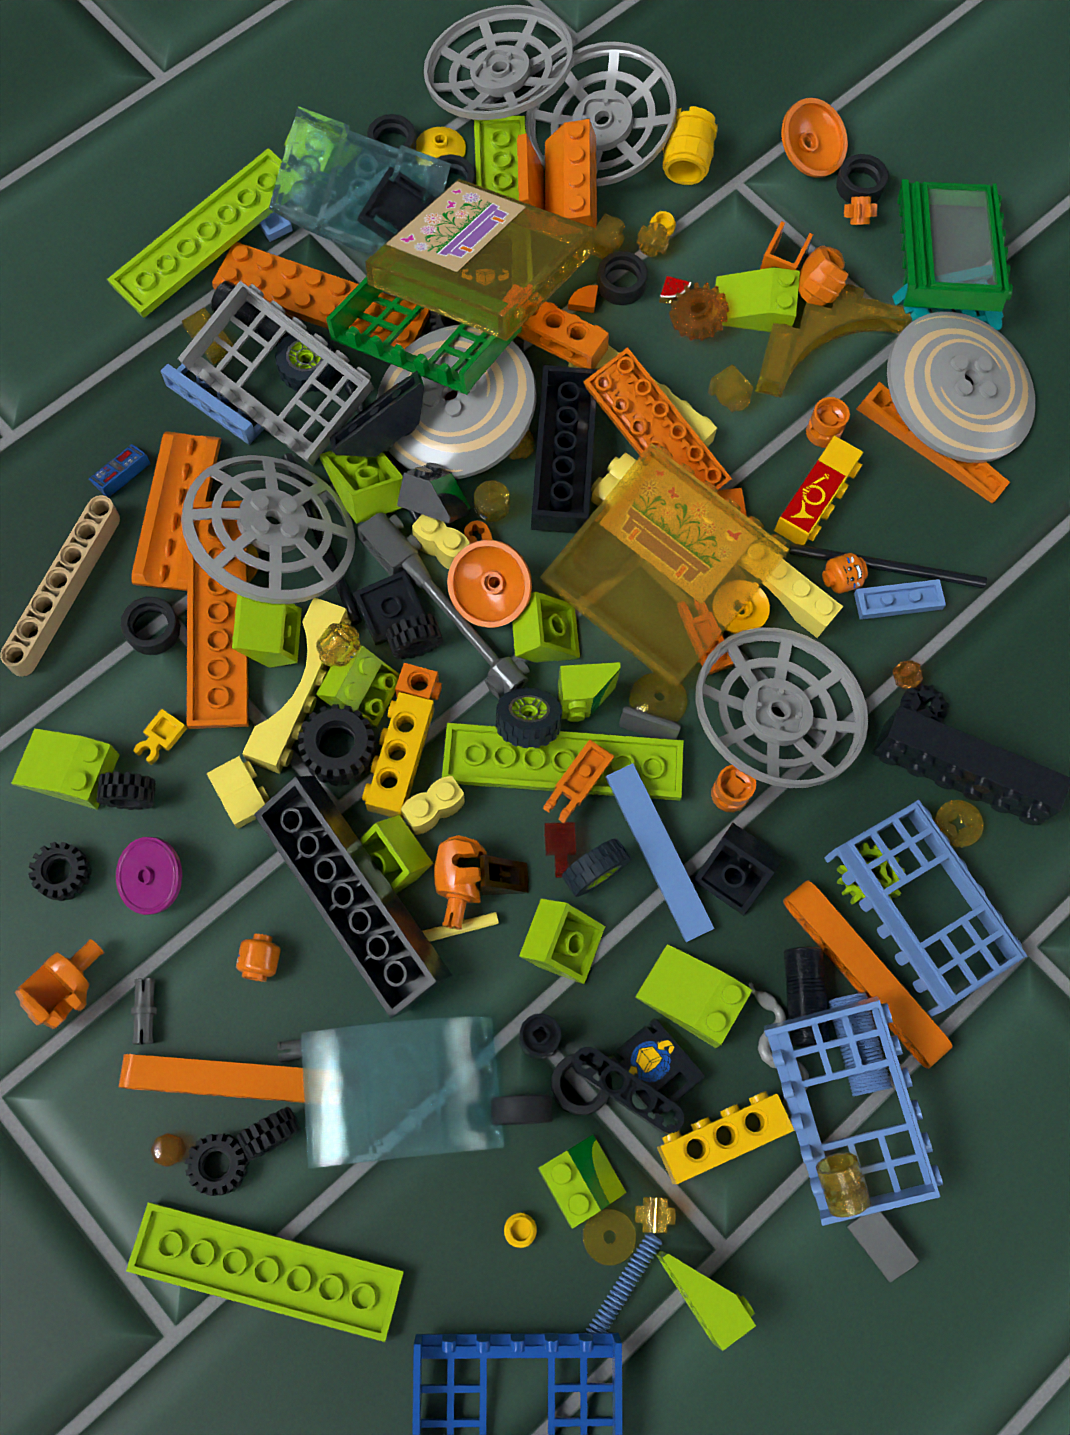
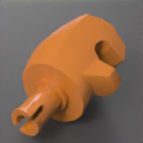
[798,246,848,308]
[434,835,487,930]
[15,939,104,1029]

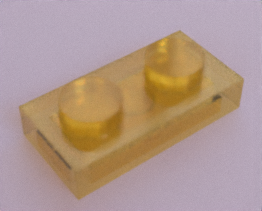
[182,308,234,364]

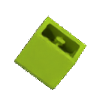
[232,594,302,668]
[316,645,400,727]

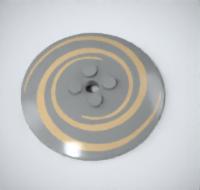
[887,312,1035,463]
[376,325,537,479]

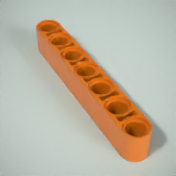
[783,880,953,1069]
[119,1054,344,1105]

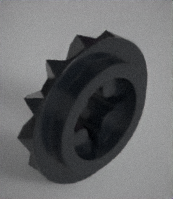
[900,683,948,723]

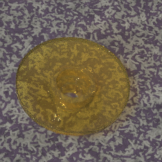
[629,672,687,722]

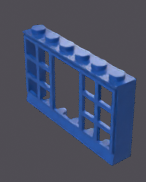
[412,1333,622,1435]

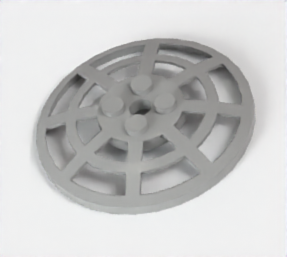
[424,5,574,120]
[525,41,678,186]
[181,455,355,604]
[696,628,868,788]

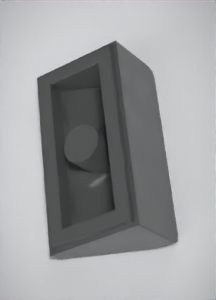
[619,706,681,740]
[846,1212,919,1282]

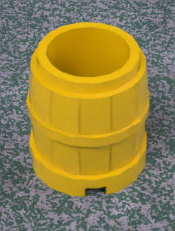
[662,106,718,185]

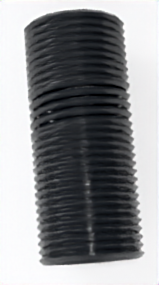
[211,281,294,347]
[783,947,831,1047]

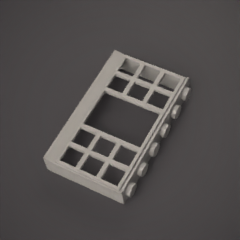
[178,281,374,466]

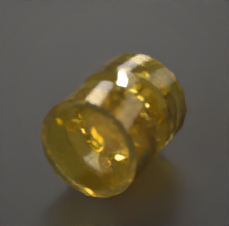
[816,1153,871,1217]

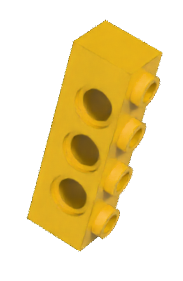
[362,692,435,819]
[657,1091,794,1184]

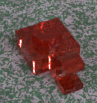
[544,822,576,878]

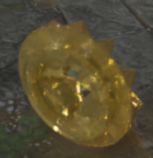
[934,800,983,848]

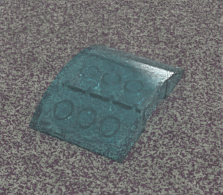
[269,106,451,264]
[301,1017,504,1169]

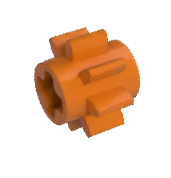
[844,196,877,225]

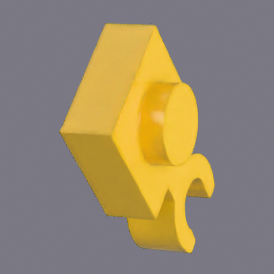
[133,709,187,765]

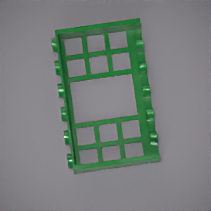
[326,259,522,395]

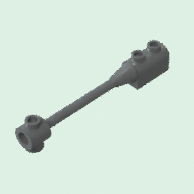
[357,512,530,699]

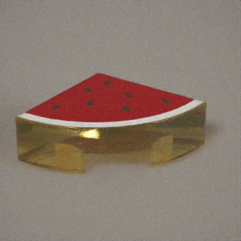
[659,276,692,304]

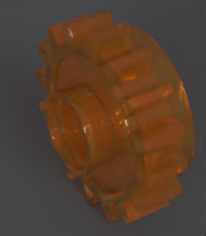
[669,282,729,341]

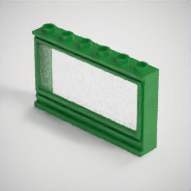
[897,179,1013,312]

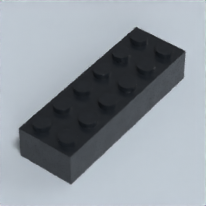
[531,365,598,533]
[872,706,1070,825]

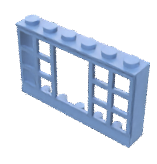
[824,800,1027,1017]
[764,996,943,1226]

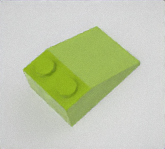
[711,267,800,335]
[319,450,403,523]
[11,728,119,810]
[635,944,752,1048]
[655,1250,756,1351]

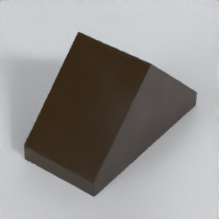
[480,855,529,895]

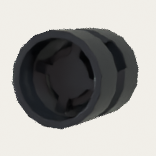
[519,1013,561,1059]

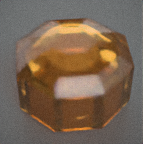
[893,660,923,689]
[151,1133,186,1167]

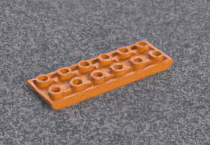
[583,347,732,497]
[132,431,221,591]

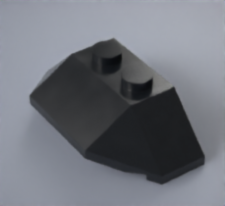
[330,370,424,457]

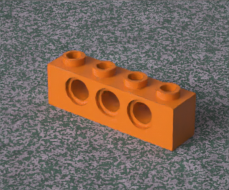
[503,286,609,369]

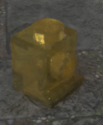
[588,213,625,260]
[708,364,753,413]

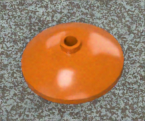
[781,98,848,178]
[447,540,532,628]

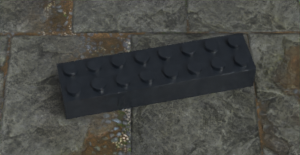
[254,776,452,1018]

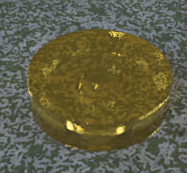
[583,1209,636,1265]

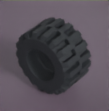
[298,704,377,786]

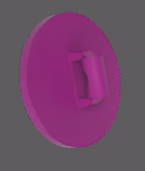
[116,837,182,915]

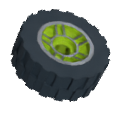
[275,329,336,393]
[496,687,562,748]
[562,838,632,897]

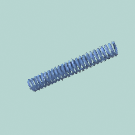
[585,1231,662,1333]

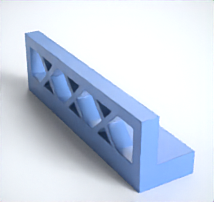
[161,364,264,445]

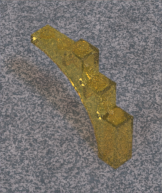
[755,284,912,398]

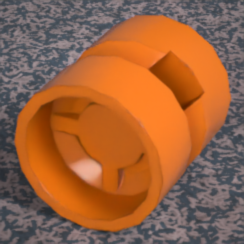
[806,397,850,448]
[711,765,756,813]

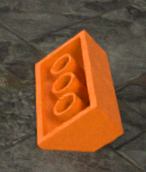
[545,119,597,238]

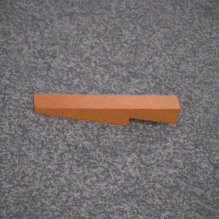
[856,382,1010,503]

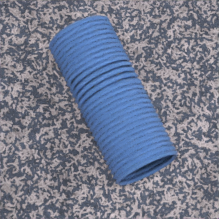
[828,993,892,1096]

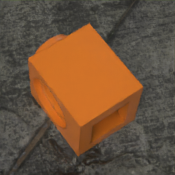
[395,663,442,700]

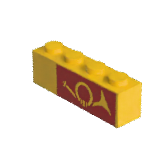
[774,435,863,545]

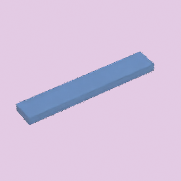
[605,763,714,942]

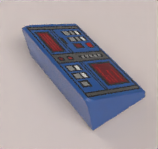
[89,444,151,498]

